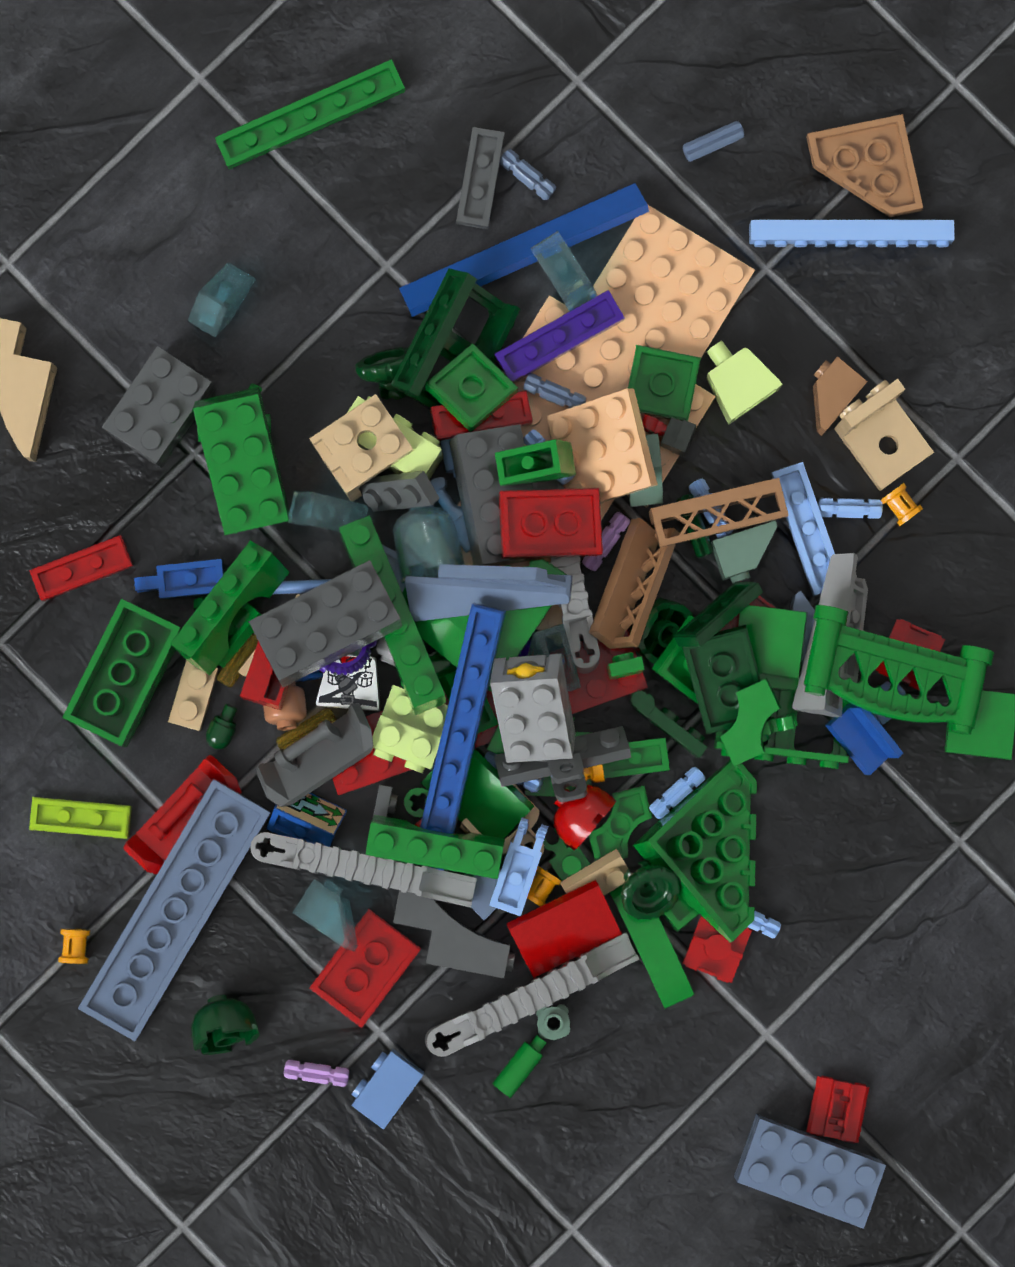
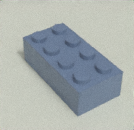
[734,1114,886,1229]

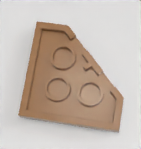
[806,114,923,217]

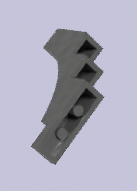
[360,785,516,978]

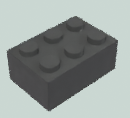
[102,346,216,469]

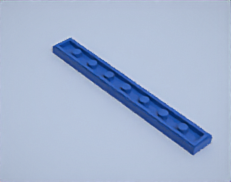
[399,183,649,317]
[420,603,506,871]

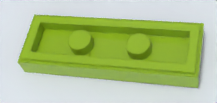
[29,797,132,839]

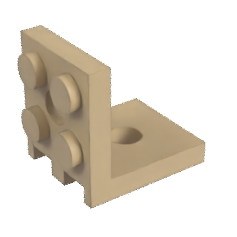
[834,379,934,491]
[309,394,414,503]

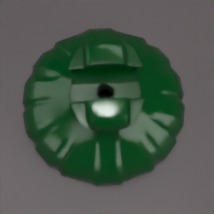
[355,347,409,400]
[621,860,681,920]

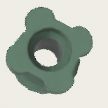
[536,1004,570,1040]

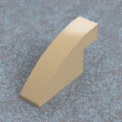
[0,318,57,462]

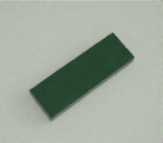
[674,582,763,647]

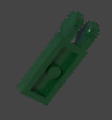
[630,690,708,759]

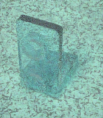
[288,491,368,532]

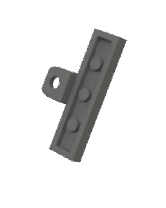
[494,726,631,802]

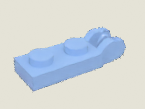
[489,818,549,916]

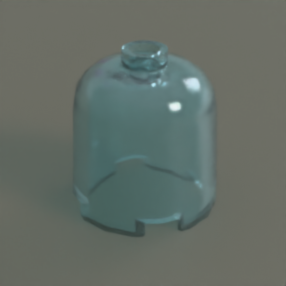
[393,506,465,583]

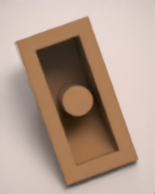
[813,357,868,436]

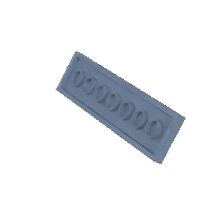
[78,779,271,1041]

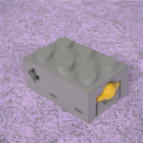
[490,654,576,763]

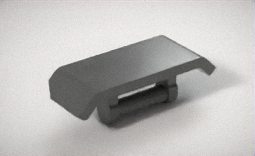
[256,703,374,807]

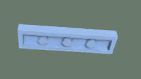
[771,462,835,597]

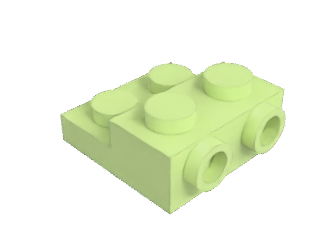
[372,685,448,774]

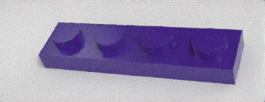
[495,290,625,383]

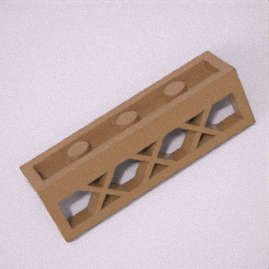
[648,478,789,548]
[589,518,680,649]

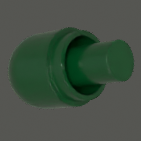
[206,704,237,749]

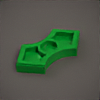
[720,678,781,766]
[589,786,652,861]

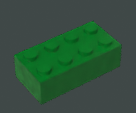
[193,387,290,535]
[62,599,182,747]

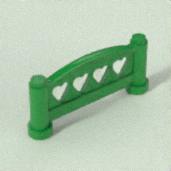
[803,605,994,735]

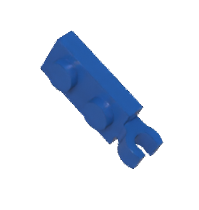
[134,559,224,599]

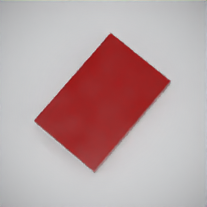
[499,488,603,559]
[506,880,622,978]
[309,908,422,1028]

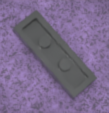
[456,127,505,229]
[359,471,440,512]

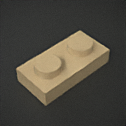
[168,660,219,731]
[560,849,628,895]

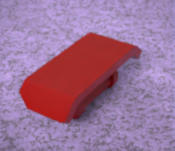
[123,755,242,874]

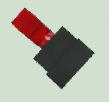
[642,414,696,457]

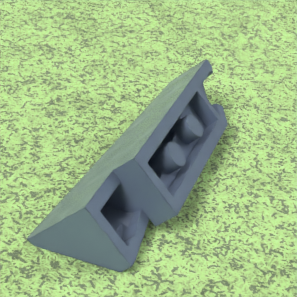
[405,564,573,622]

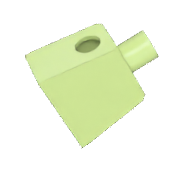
[706,341,783,424]

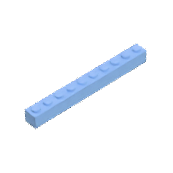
[749,220,954,247]

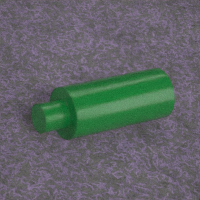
[492,1035,547,1098]

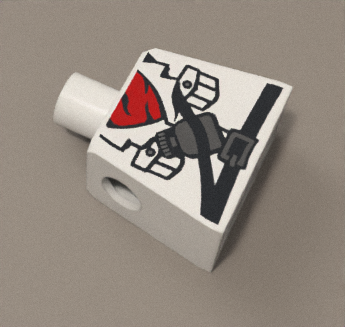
[316,649,381,711]

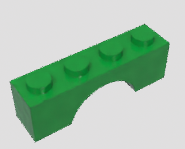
[170,540,289,675]
[365,815,505,879]

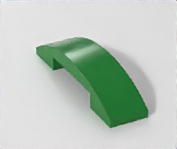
[610,885,694,1009]

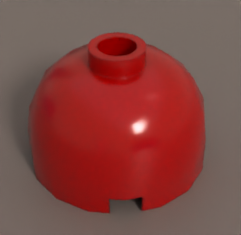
[553,785,616,851]

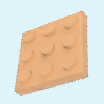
[546,388,658,503]

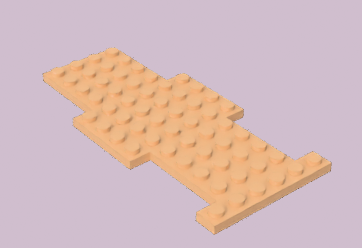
[396,205,755,646]

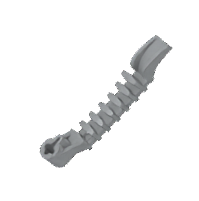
[532,479,600,674]
[250,832,477,908]
[425,932,639,1057]

